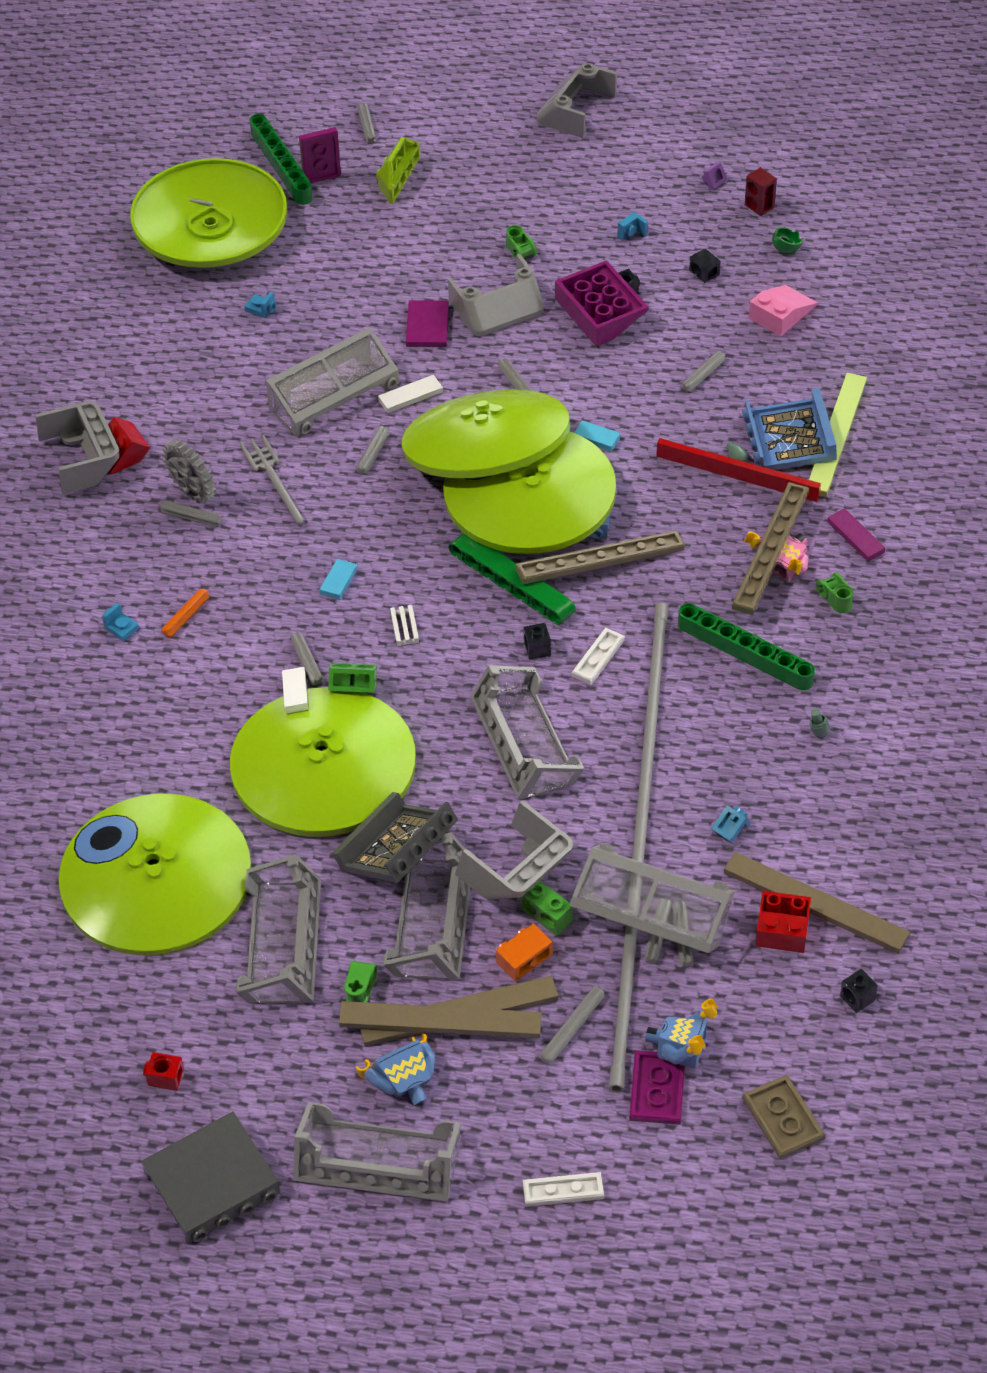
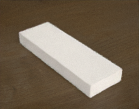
[378,375,443,413]
[572,628,625,685]
[282,667,309,714]
[523,1172,604,1207]

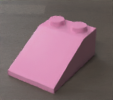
[749,285,818,336]

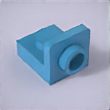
[617,212,648,240]
[244,292,277,318]
[102,603,139,642]
[711,805,750,843]

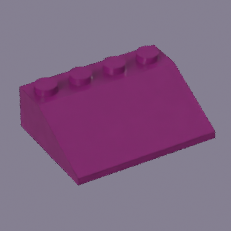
[555,260,649,346]

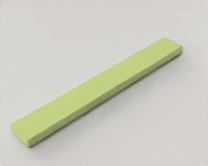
[809,373,867,497]

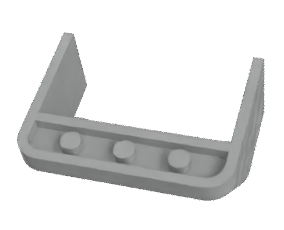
[536,63,617,138]
[448,254,544,336]
[35,401,119,494]
[455,800,573,900]

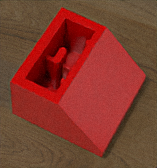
[108,417,150,475]
[755,891,811,953]

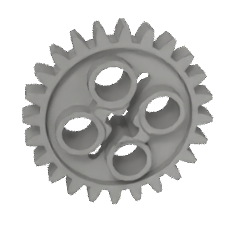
[161,439,216,504]

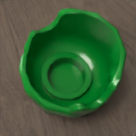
[772,227,804,254]

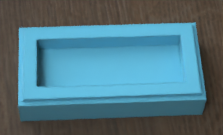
[574,420,620,452]
[319,559,358,600]

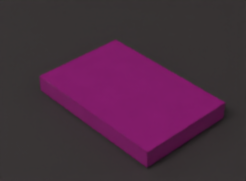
[299,127,341,183]
[406,300,449,347]
[629,1050,685,1125]

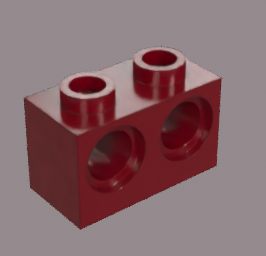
[744,167,777,216]

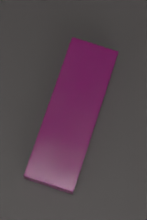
[827,508,885,562]

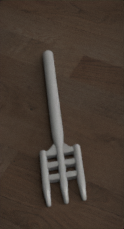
[240,435,305,526]

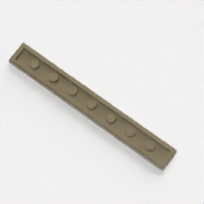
[732,482,809,615]
[515,530,685,584]
[724,852,910,954]
[360,975,558,1047]
[339,1001,542,1038]

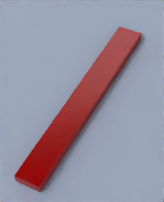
[656,438,821,502]

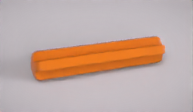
[161,589,210,638]

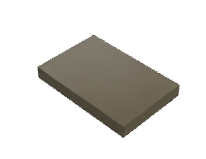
[742,1075,826,1159]

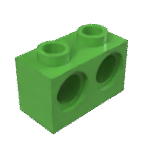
[328,663,377,693]
[520,881,573,936]

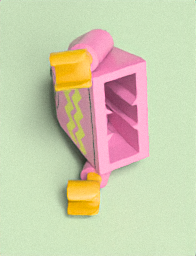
[744,532,809,582]

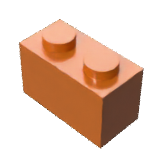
[496,923,553,982]

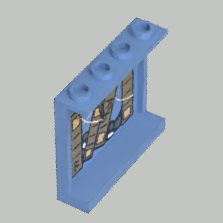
[742,388,837,470]

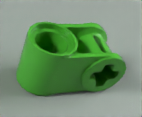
[506,225,537,259]
[816,572,853,613]
[344,961,378,1003]

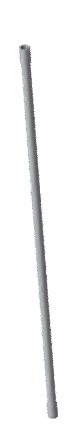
[609,603,669,1092]

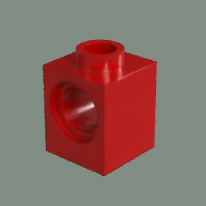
[143,1052,184,1091]

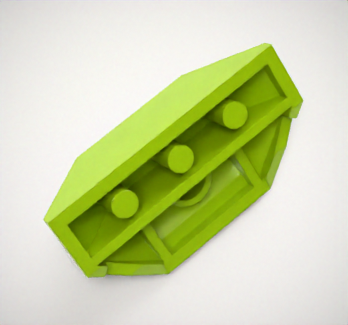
[376,137,421,204]

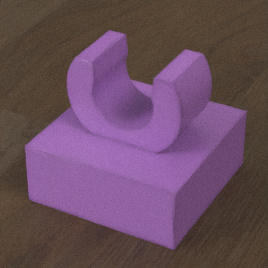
[701,163,727,189]

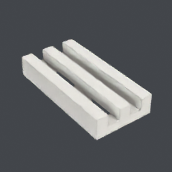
[390,605,419,646]

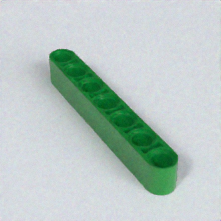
[249,114,312,205]
[448,533,576,625]
[678,603,815,690]

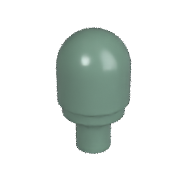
[726,442,748,462]
[810,709,830,738]

